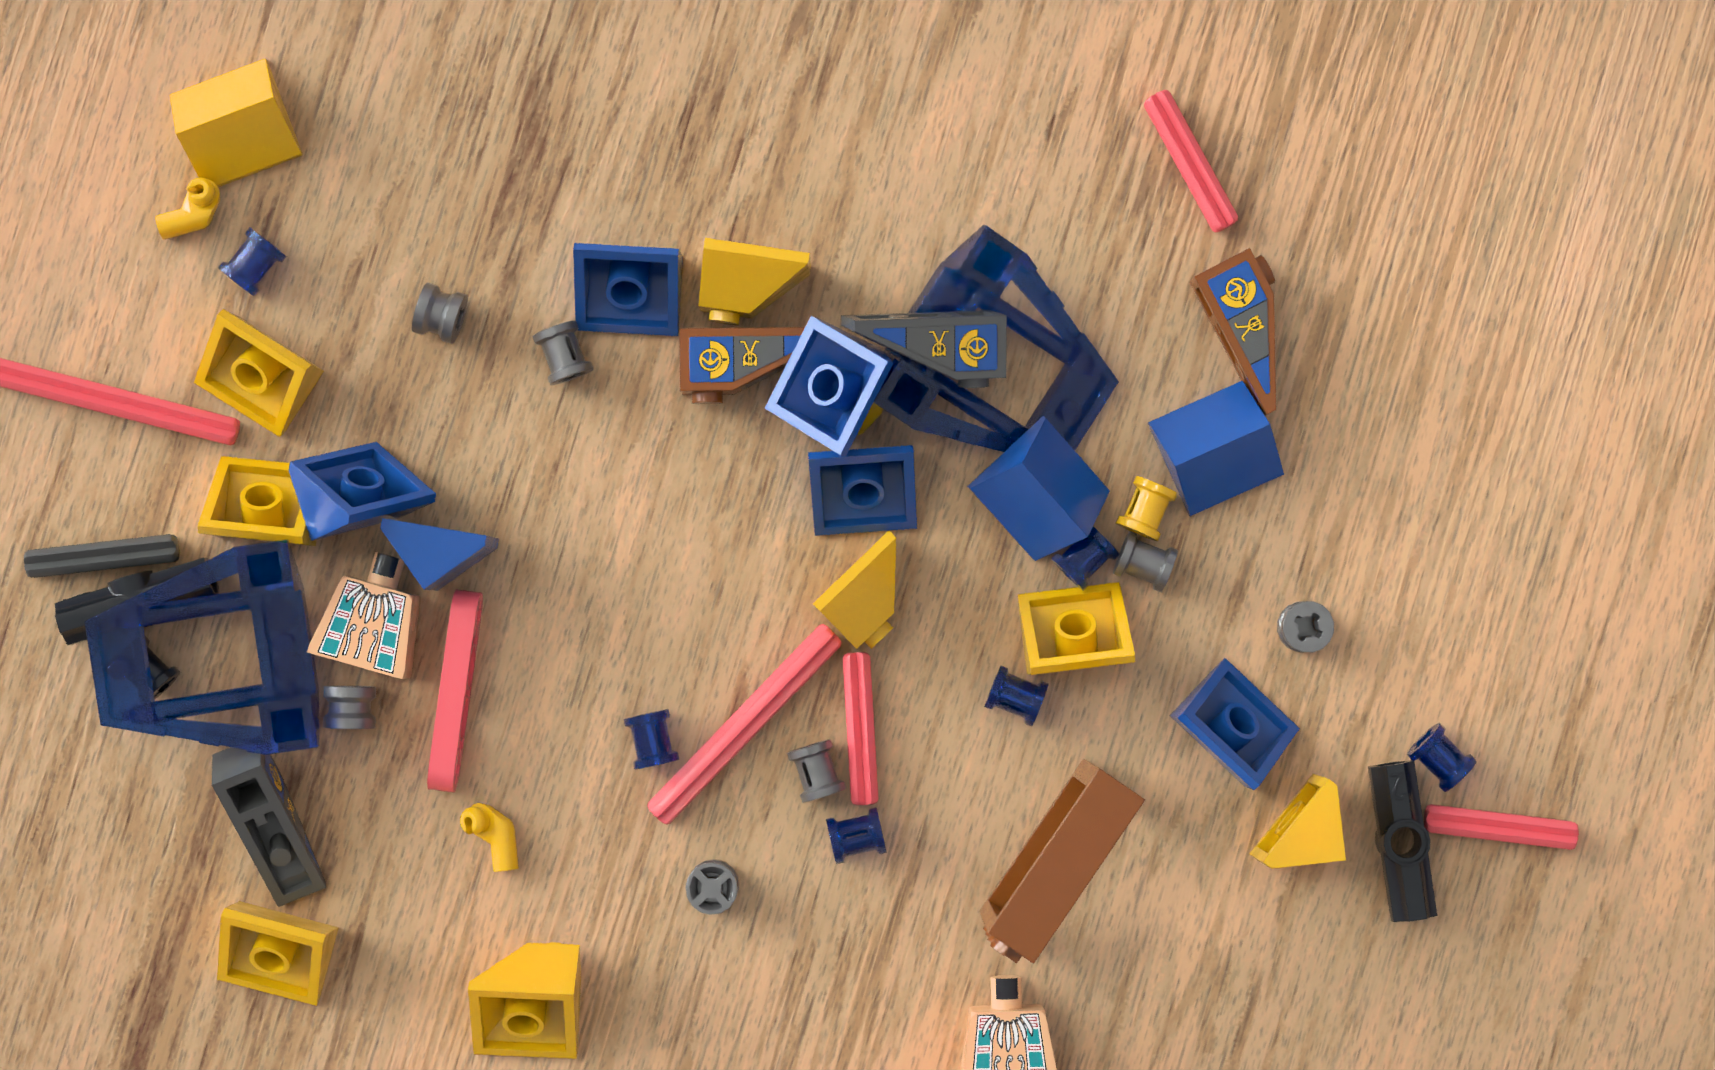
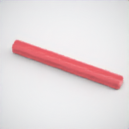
[0,358,240,445]
[647,624,842,825]

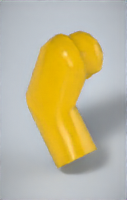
[155,177,220,240]
[460,803,519,872]

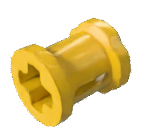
[1115,476,1177,541]

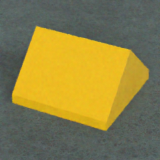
[169,58,303,187]
[194,309,324,437]
[197,456,316,546]
[1017,582,1135,675]
[1249,774,1346,869]
[217,901,339,1006]

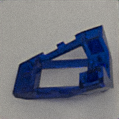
[873,225,1119,452]
[84,539,319,755]

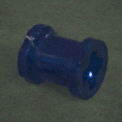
[218,227,287,296]
[1051,527,1120,591]
[984,665,1049,727]
[623,709,680,770]
[1407,723,1477,792]
[826,807,887,864]

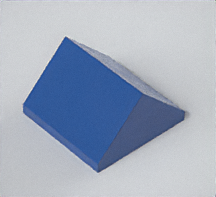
[573,243,683,336]
[765,316,893,457]
[1148,381,1284,516]
[967,416,1110,561]
[289,442,436,541]
[808,445,917,536]
[380,518,499,591]
[1169,658,1300,790]

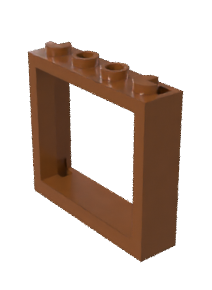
[979,759,1145,964]

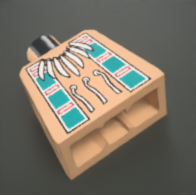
[307,552,420,679]
[960,975,1057,1070]

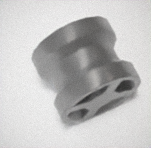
[412,283,468,344]
[1277,601,1334,653]
[323,686,376,729]
[685,859,739,915]

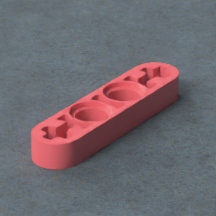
[427,589,483,793]

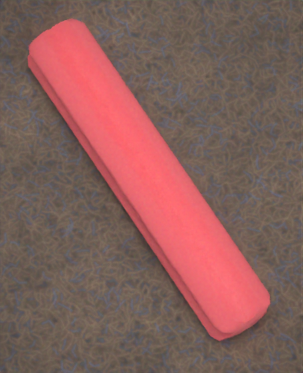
[1144,90,1238,233]
[843,652,879,805]
[1423,804,1579,850]

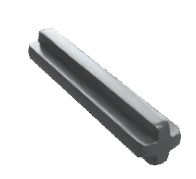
[24,534,180,578]

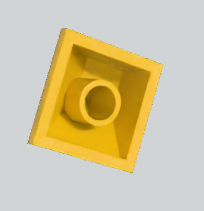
[698,238,811,325]
[813,530,896,649]
[468,942,581,1059]

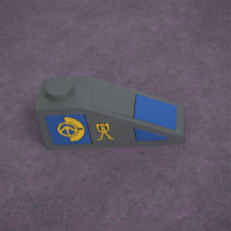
[841,310,1007,388]
[212,735,326,907]

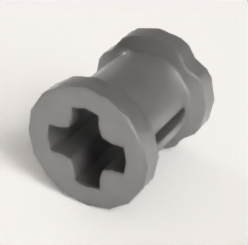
[532,321,594,385]
[1113,531,1178,593]
[787,739,846,803]

